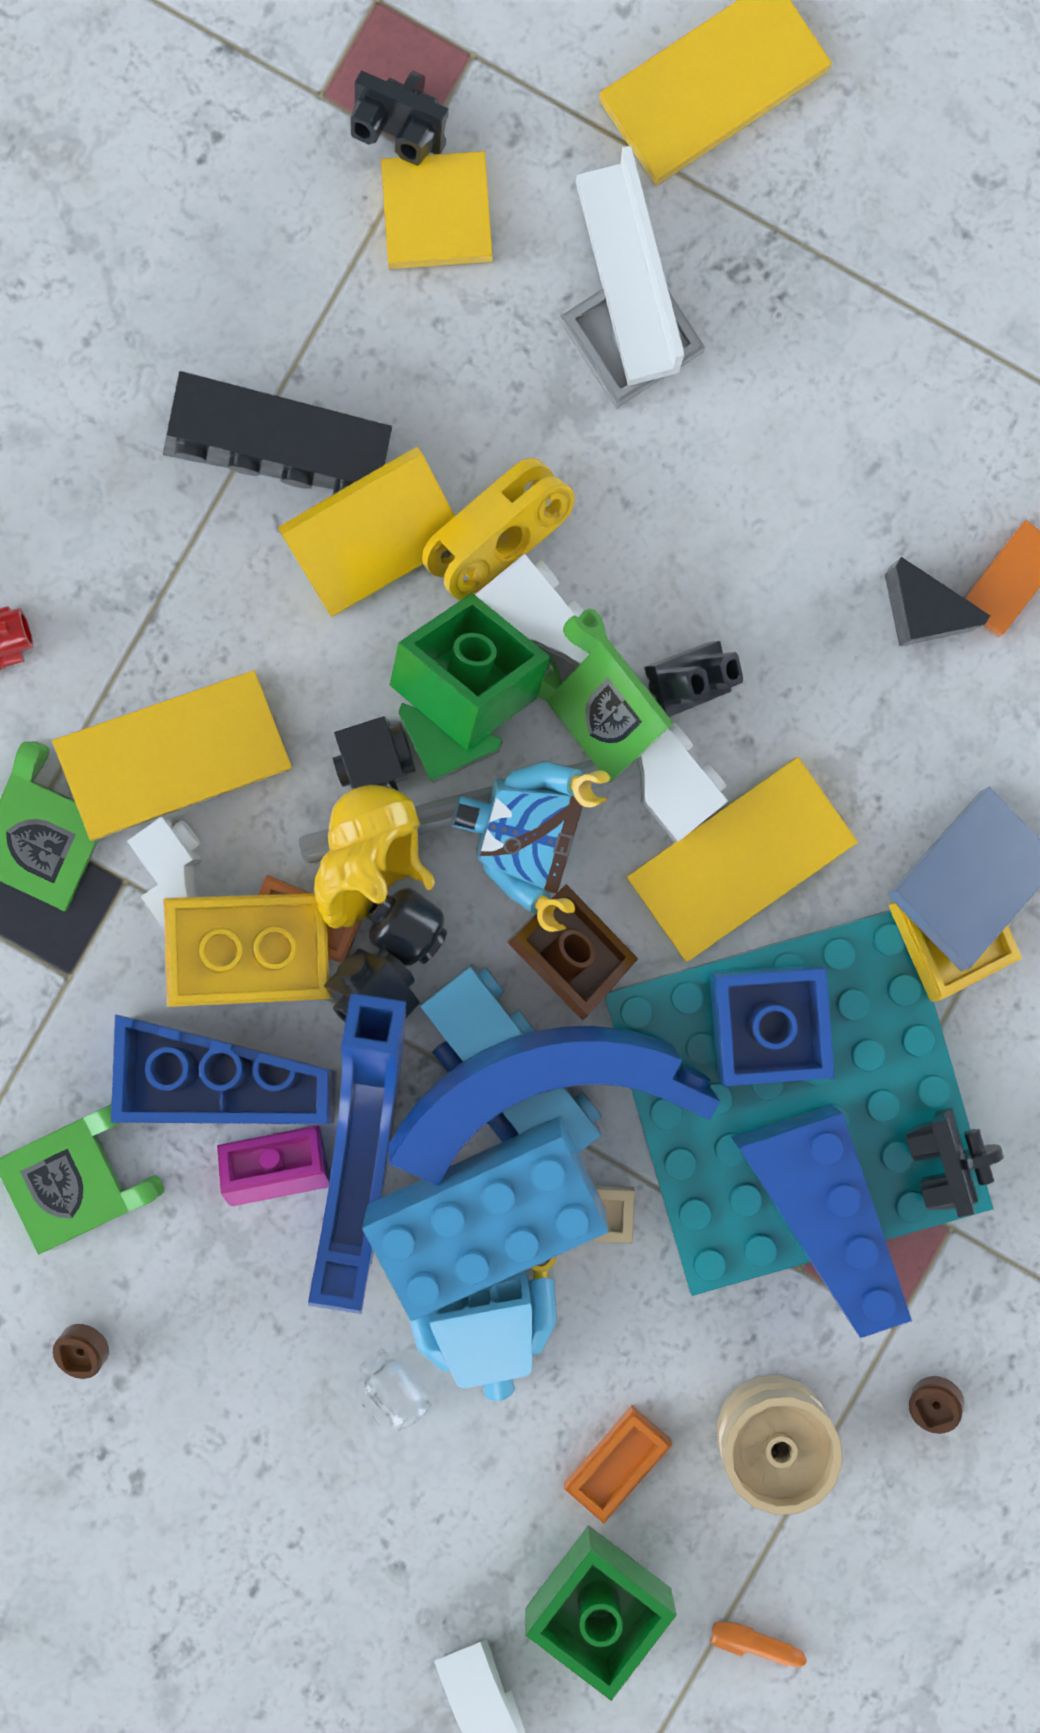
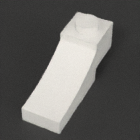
[127,816,202,929]

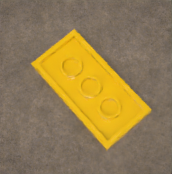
[599,0,832,186]
[52,670,292,842]
[626,757,858,963]

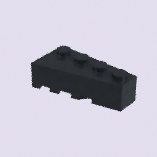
[163,371,392,495]

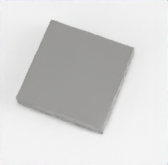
[560,289,705,409]

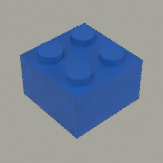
[709,964,835,1086]

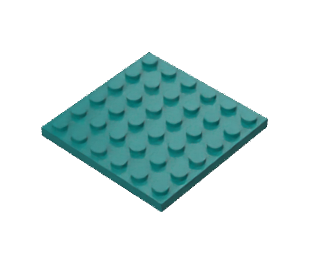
[605,910,994,1296]

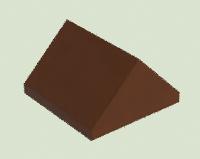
[508,884,638,1021]

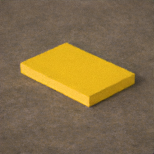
[278,446,455,617]
[163,893,330,1007]

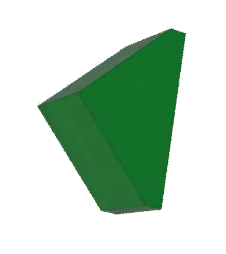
[398,703,503,783]

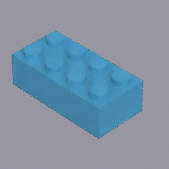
[362,1116,609,1322]

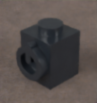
[333,716,416,791]
[324,948,420,1022]

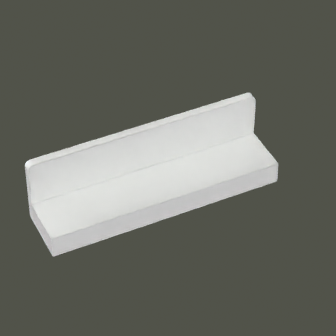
[576,145,684,386]

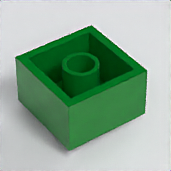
[389,593,550,750]
[525,1525,677,1701]

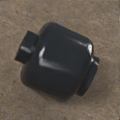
[366,888,448,966]

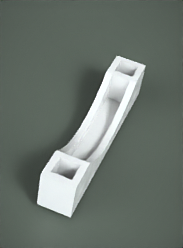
[475,554,728,842]

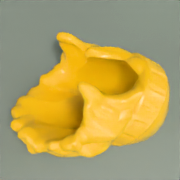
[314,785,435,929]

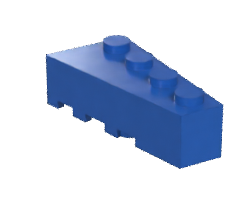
[111,1014,336,1124]
[731,1104,912,1338]

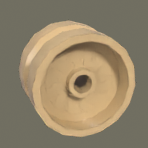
[716,1374,843,1515]

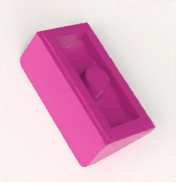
[217,1125,330,1206]

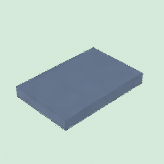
[887,786,1040,971]

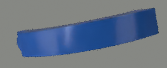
[308,993,406,1314]
[388,1026,720,1186]

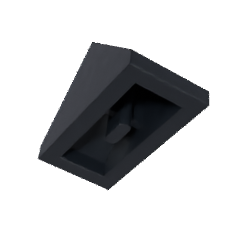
[885,557,991,646]

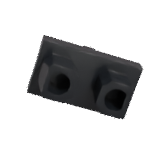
[351,70,449,166]
[644,641,744,717]
[906,1108,1004,1217]

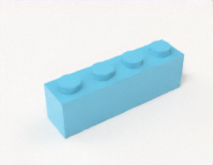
[420,964,602,1153]

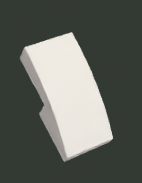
[434,1639,526,1733]

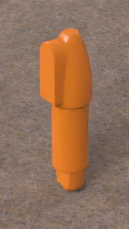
[710,1621,807,1668]

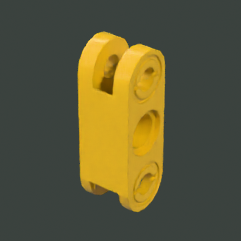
[422,457,575,600]

